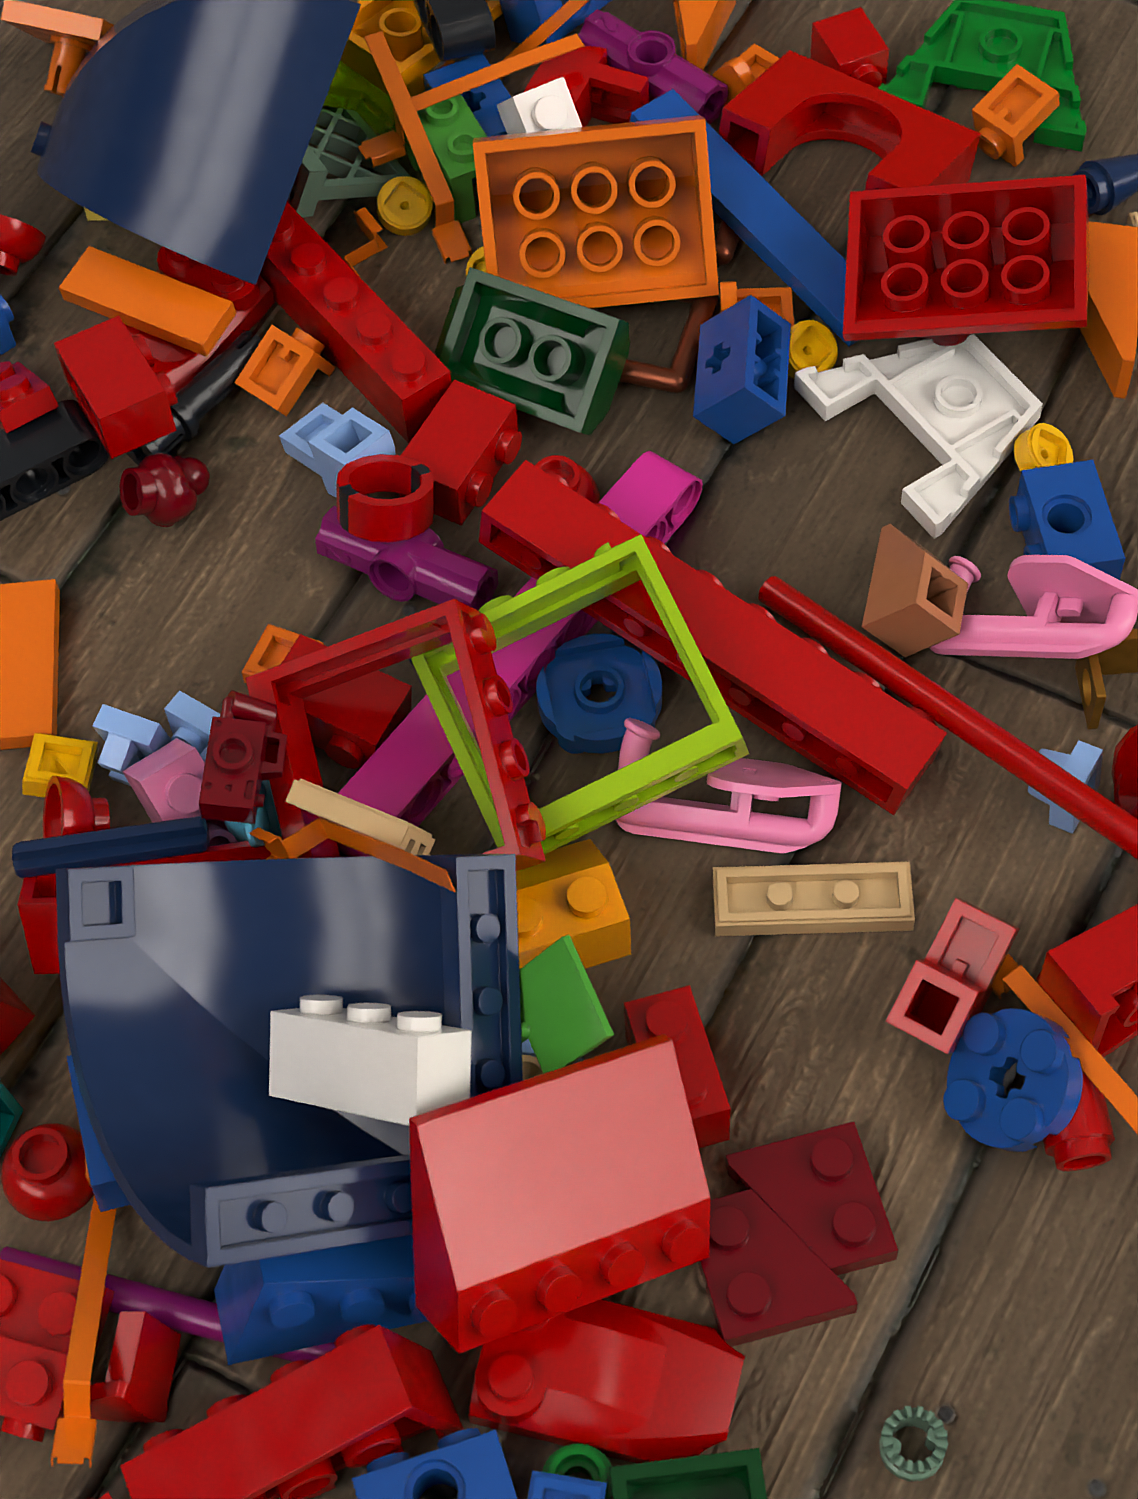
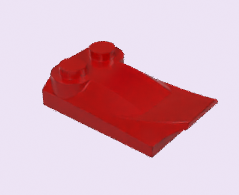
[124,246,275,393]
[468,1299,745,1464]

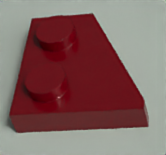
[725,1121,898,1276]
[698,1189,858,1347]

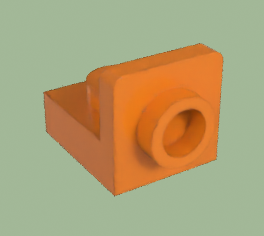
[972,64,1060,167]
[234,324,336,417]

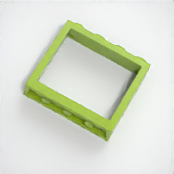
[411,534,749,855]

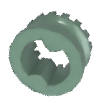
[879,1405,948,1481]

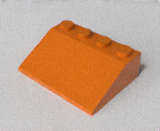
[472,115,719,308]

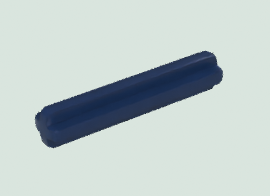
[12,816,210,878]

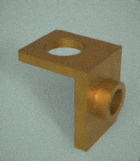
[1075,628,1138,729]

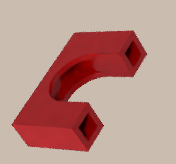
[719,50,981,190]

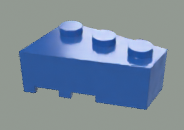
[214,1234,429,1365]

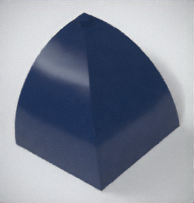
[31,0,361,285]
[56,854,523,1268]

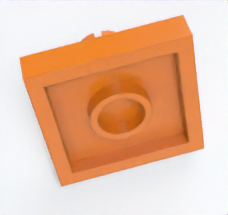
[0,0,114,96]

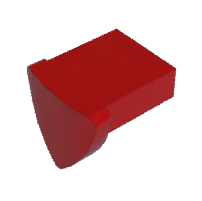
[90,1311,181,1423]

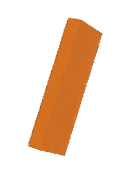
[58,246,236,357]
[0,579,60,750]

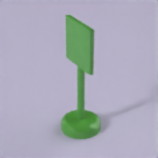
[519,935,614,1073]

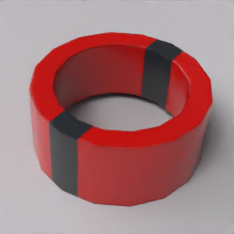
[336,454,434,542]

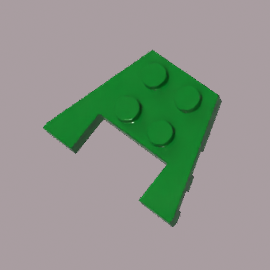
[878,0,1086,152]

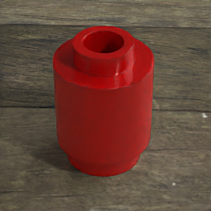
[1043,1071,1115,1171]

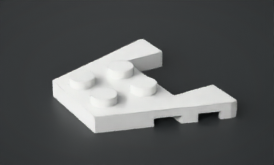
[794,334,1043,539]

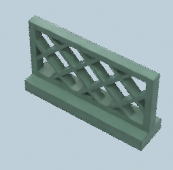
[287,82,410,217]

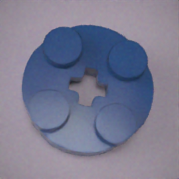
[536,633,662,754]
[943,1008,1083,1152]

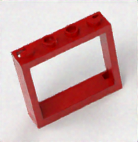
[245,599,546,872]

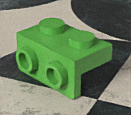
[405,94,487,224]

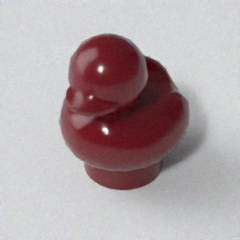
[119,453,210,527]

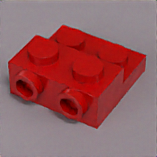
[0,1259,115,1443]

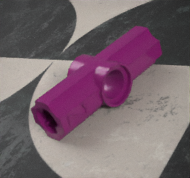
[578,9,728,125]
[315,505,498,611]

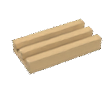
[285,778,435,855]

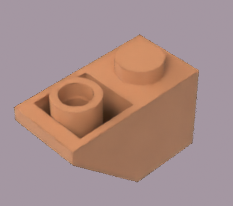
[862,524,968,657]

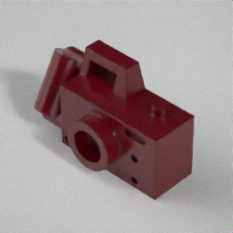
[198,690,288,824]

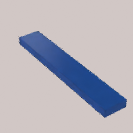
[630,89,859,347]

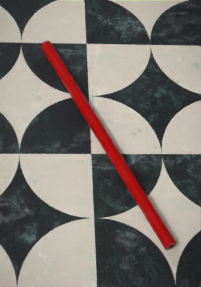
[758,576,1138,860]

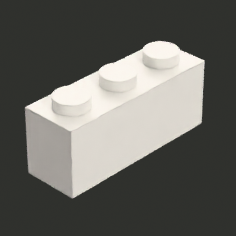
[269,995,471,1126]

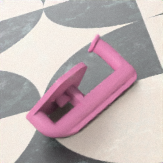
[929,555,1138,659]
[616,718,842,854]

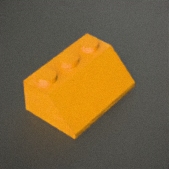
[516,839,632,969]

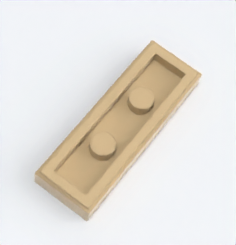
[712,862,915,936]

